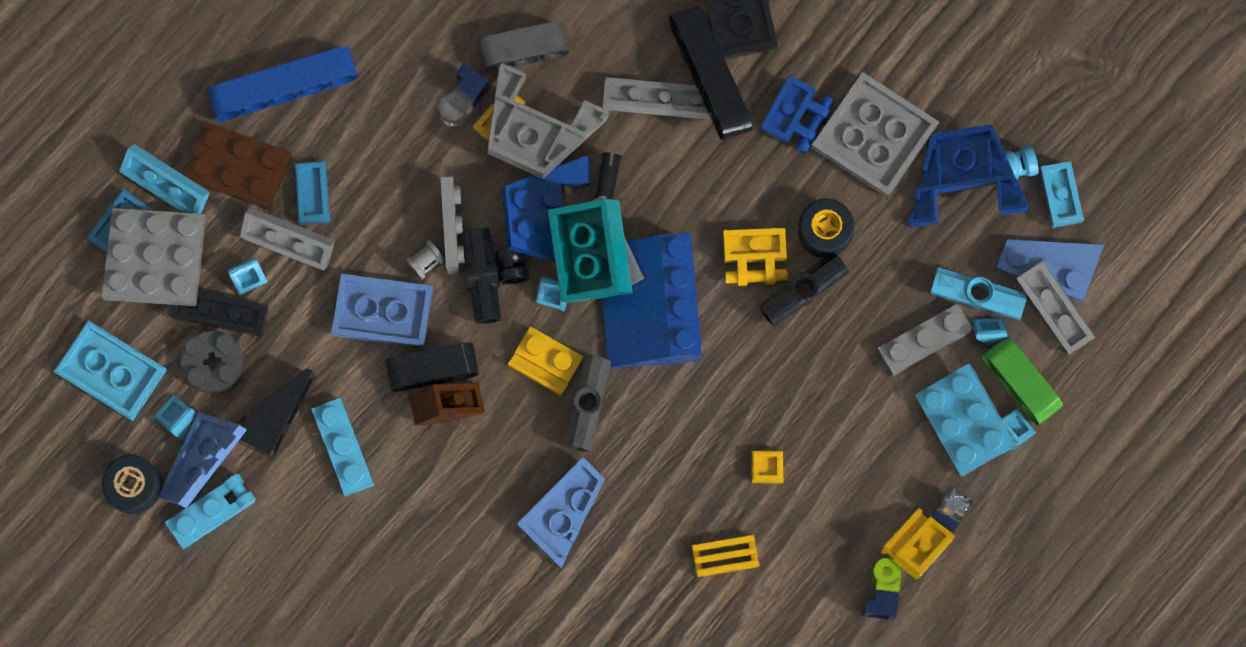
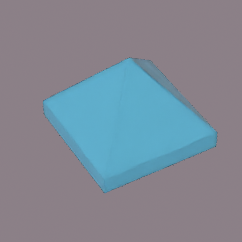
[227,257,267,295]
[535,276,567,312]
[972,318,1007,347]

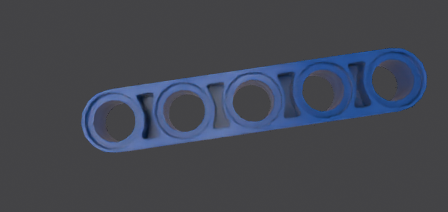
[206,47,358,121]

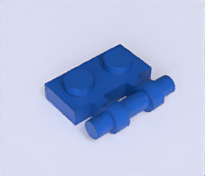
[760,76,834,154]

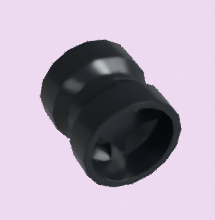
[495,248,530,285]

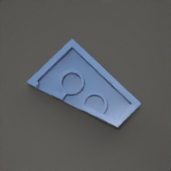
[516,457,605,568]

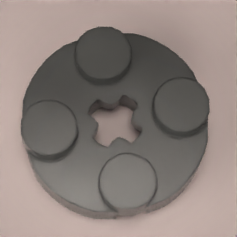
[181,331,244,394]

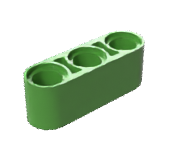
[982,336,1063,425]

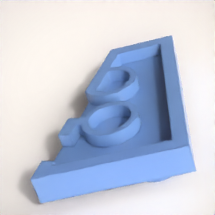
[995,239,1104,303]
[158,412,247,508]

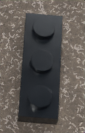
[170,291,269,337]

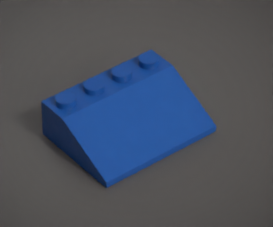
[602,233,702,369]

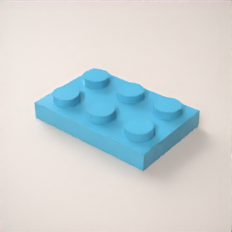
[915,364,1016,476]

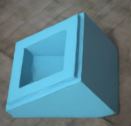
[153,394,197,441]
[1001,408,1036,455]

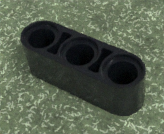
[385,343,479,392]

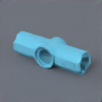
[930,267,1027,320]

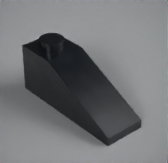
[238,368,315,459]

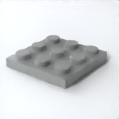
[811,72,939,198]
[102,208,206,306]

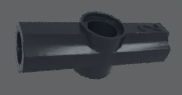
[463,228,502,324]
[758,252,849,328]

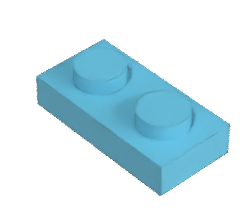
[1039,161,1084,228]

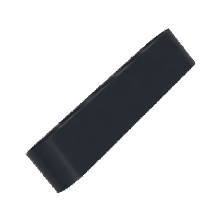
[669,6,752,140]

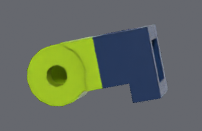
[863,558,901,621]

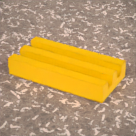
[692,535,760,578]

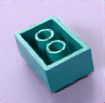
[548,199,633,303]

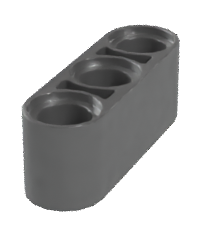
[478,21,570,73]

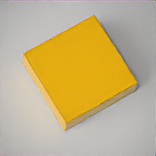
[751,451,783,483]

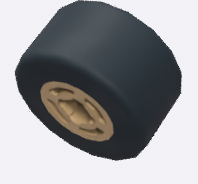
[102,455,162,514]

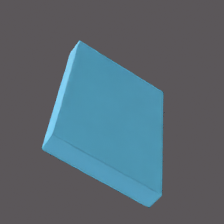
[53,320,167,422]

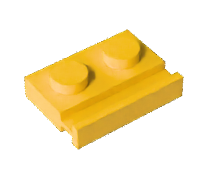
[508,326,584,397]
[881,508,955,580]

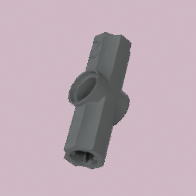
[565,355,611,452]

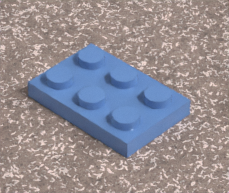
[331,274,434,348]

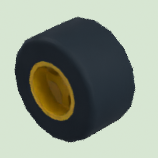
[798,198,855,258]

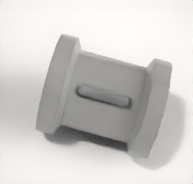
[405,240,445,280]

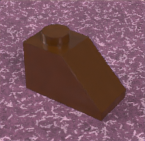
[408,383,485,425]

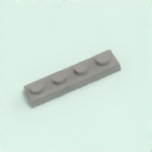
[603,77,711,120]

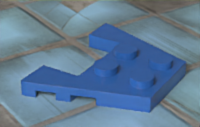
[909,124,1029,228]
[501,157,592,261]

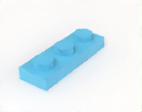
[119,144,210,214]
[311,398,374,497]

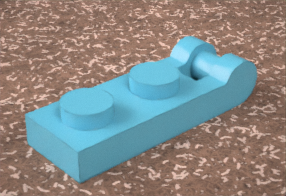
[165,474,256,550]

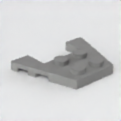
[487,63,609,179]

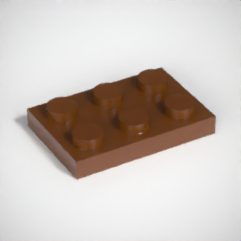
[184,122,292,211]

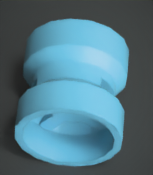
[1005,145,1039,179]

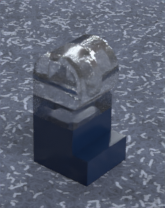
[439,63,489,126]
[930,486,973,533]

